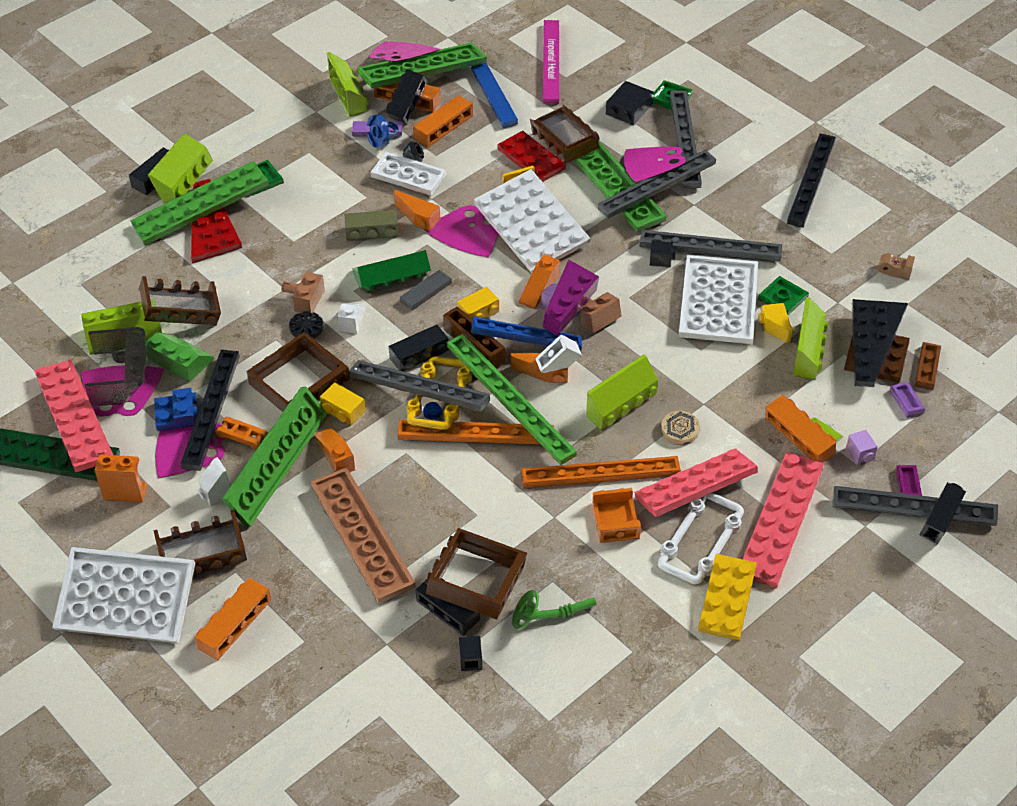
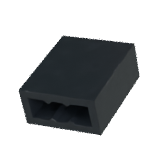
[605,81,654,126]
[919,482,967,544]

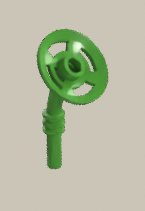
[512,590,597,630]

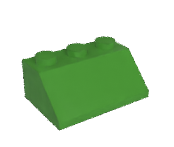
[144,333,214,382]

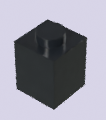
[649,241,676,267]
[459,635,483,671]

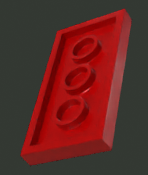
[497,130,566,182]

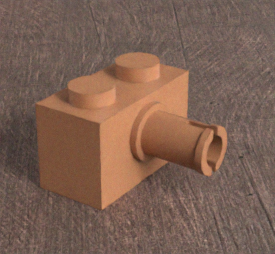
[281,272,325,313]
[579,292,622,333]

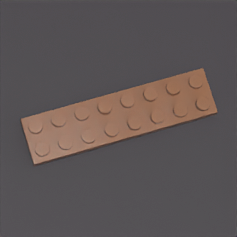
[310,467,416,604]

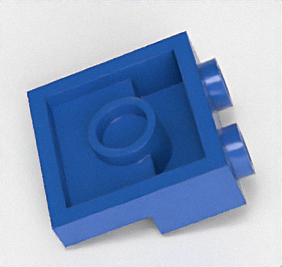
[154,388,198,431]

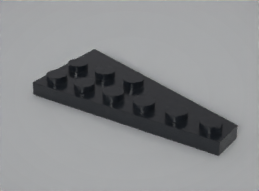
[852,299,908,387]

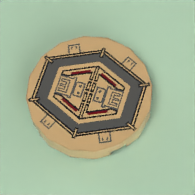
[661,411,700,445]

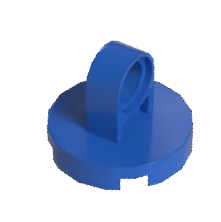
[367,115,399,148]

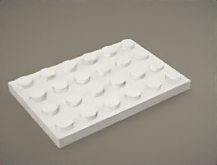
[474,169,591,273]
[678,255,758,344]
[52,547,195,644]

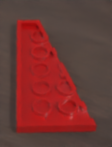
[191,179,242,263]

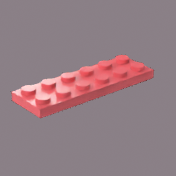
[634,448,758,517]

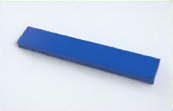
[471,63,518,128]
[472,317,582,352]

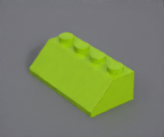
[327,52,369,116]
[148,134,213,202]
[793,297,828,380]
[81,299,162,355]
[586,354,658,430]

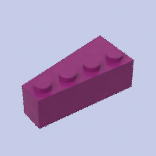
[542,259,599,336]

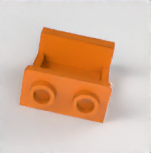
[95,454,147,502]
[592,488,641,543]

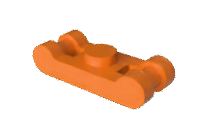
[215,417,268,451]

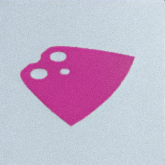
[369,41,439,61]
[624,147,686,182]
[423,205,498,257]
[81,365,164,416]
[156,418,226,478]

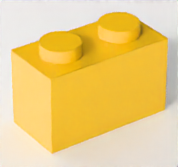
[457,287,499,319]
[320,382,366,426]

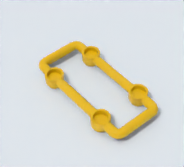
[406,357,472,430]

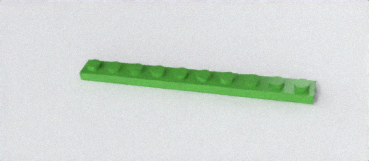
[447,334,577,465]

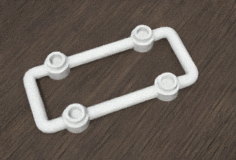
[658,493,744,584]

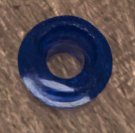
[423,402,442,420]

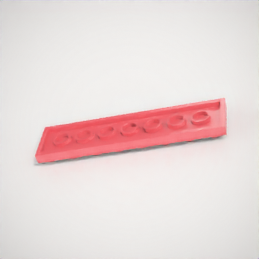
[34,360,113,472]
[743,451,824,588]

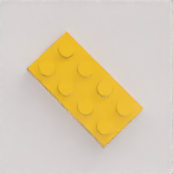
[698,554,757,641]

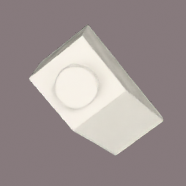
[337,303,365,334]
[535,335,582,373]
[198,457,230,505]

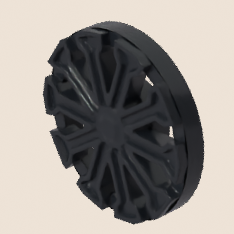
[289,311,324,340]

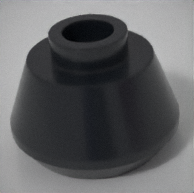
[403,141,424,162]

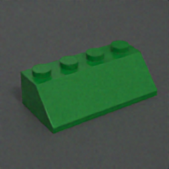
[352,250,431,291]

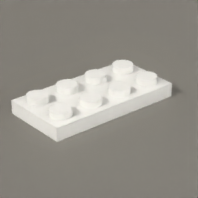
[371,152,446,196]

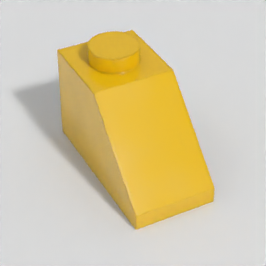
[758,303,793,343]

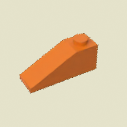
[394,190,441,231]
[519,254,560,309]
[511,353,568,383]
[314,427,355,472]

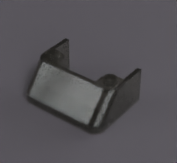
[85,327,146,407]

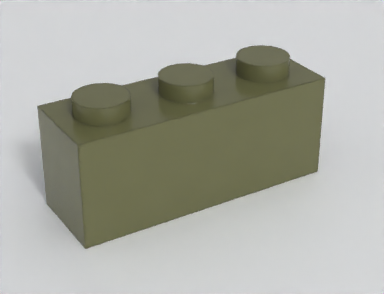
[344,210,399,241]

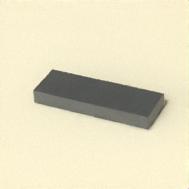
[400,270,452,310]

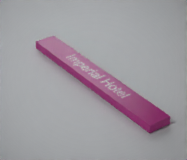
[543,20,559,104]

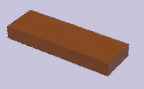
[914,342,941,390]

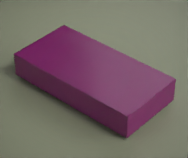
[895,465,922,496]

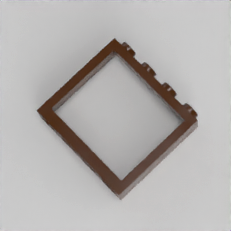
[246,332,350,412]
[425,528,527,620]

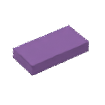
[890,382,925,418]

